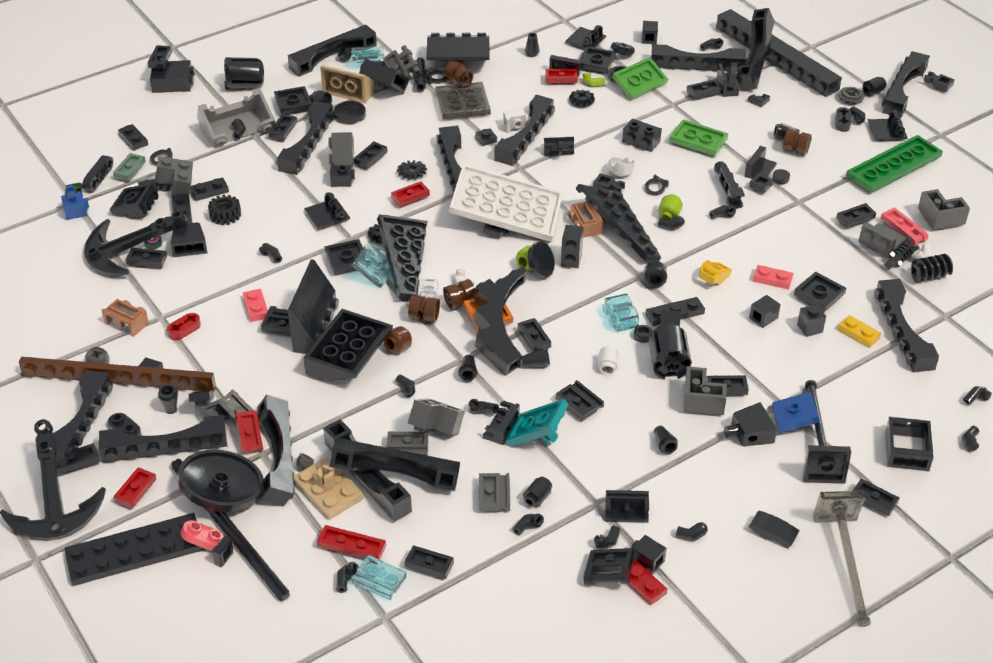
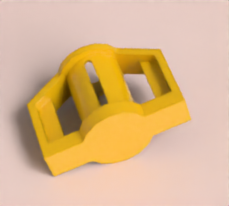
[699,260,732,285]

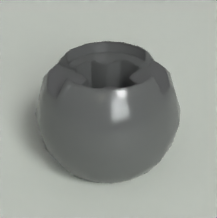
[84,347,110,364]

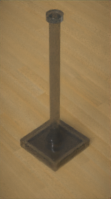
[813,491,871,627]

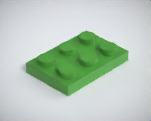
[612,57,669,100]
[669,119,729,156]

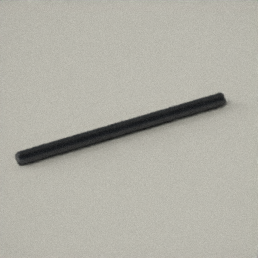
[171,459,290,601]

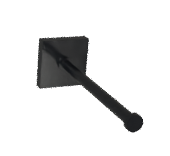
[802,380,852,484]

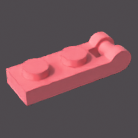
[880,207,928,247]

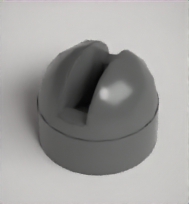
[296,453,314,470]

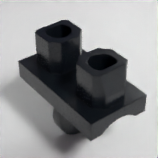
[544,136,574,156]

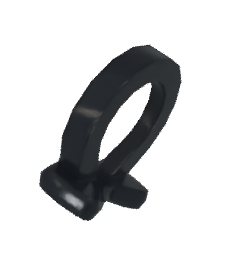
[425,69,447,84]
[150,148,173,165]
[645,174,669,196]

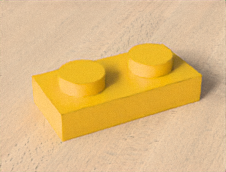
[837,315,881,348]

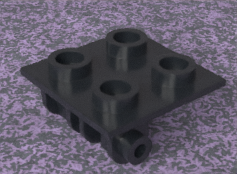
[565,25,607,49]
[867,110,908,141]
[304,192,350,229]

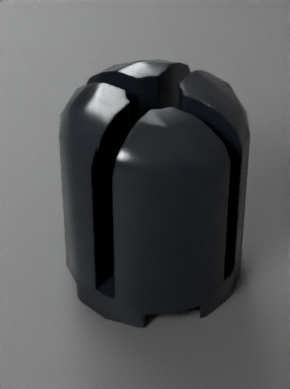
[224,57,264,89]
[648,323,692,380]

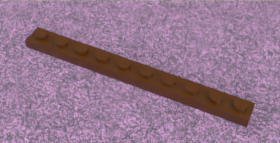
[19,356,216,391]

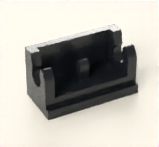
[483,401,520,445]
[605,490,649,523]

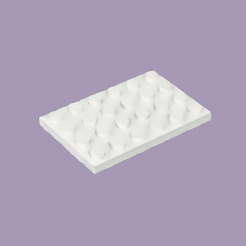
[449,164,563,242]

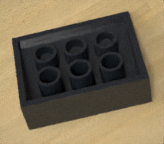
[426,32,490,60]
[288,259,339,354]
[303,309,393,380]

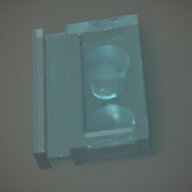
[351,555,407,600]

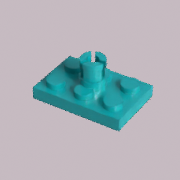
[505,399,569,447]

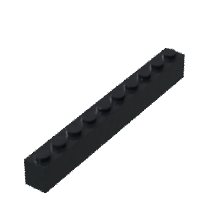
[716,9,842,97]

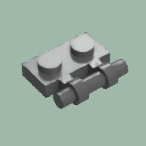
[382,45,420,78]

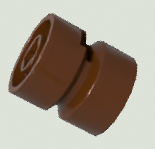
[444,60,474,89]
[783,128,812,155]
[443,279,475,310]
[408,295,440,323]

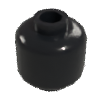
[643,261,668,288]

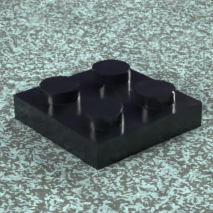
[579,46,616,73]
[274,86,312,114]
[324,239,369,274]
[794,271,847,312]

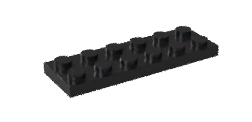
[64,513,204,586]

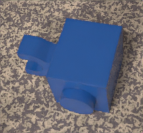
[61,185,89,220]

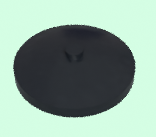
[177,450,264,512]

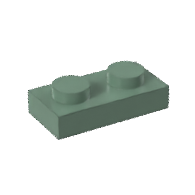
[113,153,146,181]

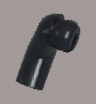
[468,399,499,414]

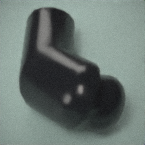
[700,38,724,51]
[850,106,866,124]
[231,119,246,139]
[709,205,736,219]
[658,216,685,231]
[259,243,282,263]
[395,374,416,397]
[963,386,992,405]
[961,425,980,452]
[512,513,544,535]
[676,522,708,541]
[593,525,621,549]
[336,562,359,593]

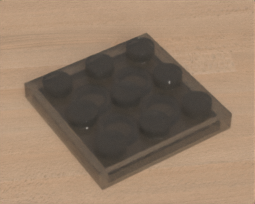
[435,82,491,120]

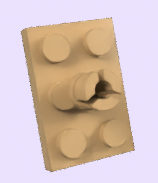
[293,457,364,520]

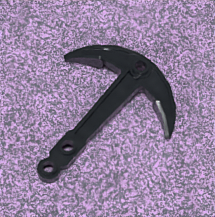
[84,211,187,276]
[0,419,106,541]

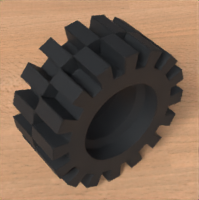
[208,195,241,225]

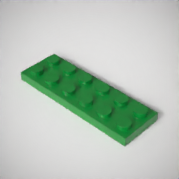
[846,135,943,193]

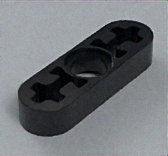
[83,155,114,192]

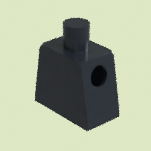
[170,219,208,258]
[724,402,777,447]

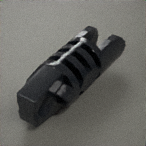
[884,236,920,270]

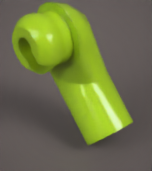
[582,73,605,86]

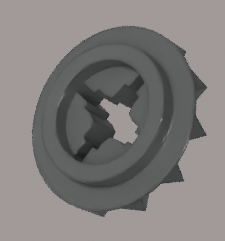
[838,87,865,105]

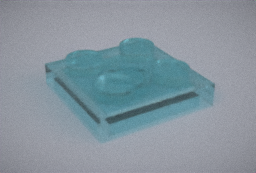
[352,46,384,63]
[351,240,391,288]

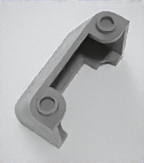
[197,88,275,146]

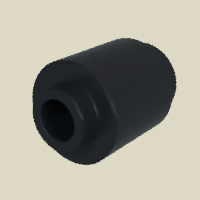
[862,77,887,96]
[523,476,553,508]

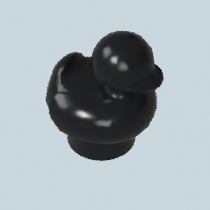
[309,90,332,104]

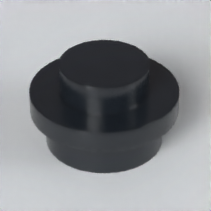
[338,46,352,62]

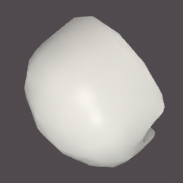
[608,157,635,177]

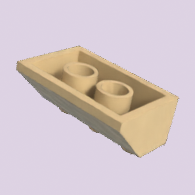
[320,65,374,104]

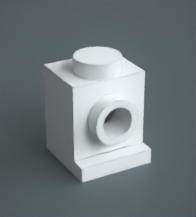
[503,107,529,133]

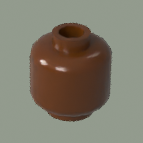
[384,326,412,354]

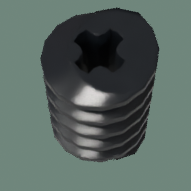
[910,253,953,282]

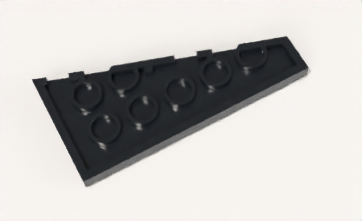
[576,184,662,262]
[377,214,428,299]

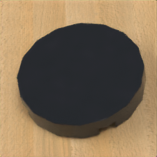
[334,101,366,124]
[527,241,555,278]

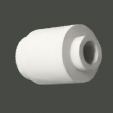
[598,346,619,375]

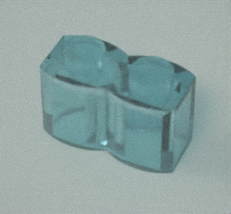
[602,293,639,332]

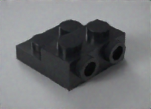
[109,183,159,218]

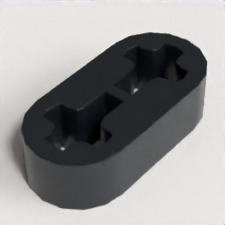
[835,107,851,132]

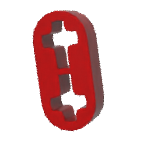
[167,313,201,340]

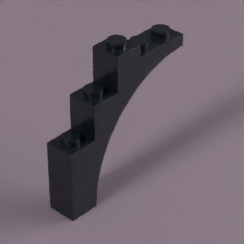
[474,266,527,376]

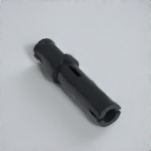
[414,57,427,91]

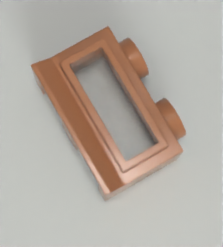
[568,201,603,238]
[101,299,149,337]

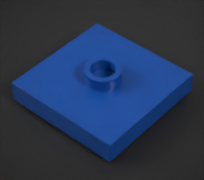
[772,392,820,433]

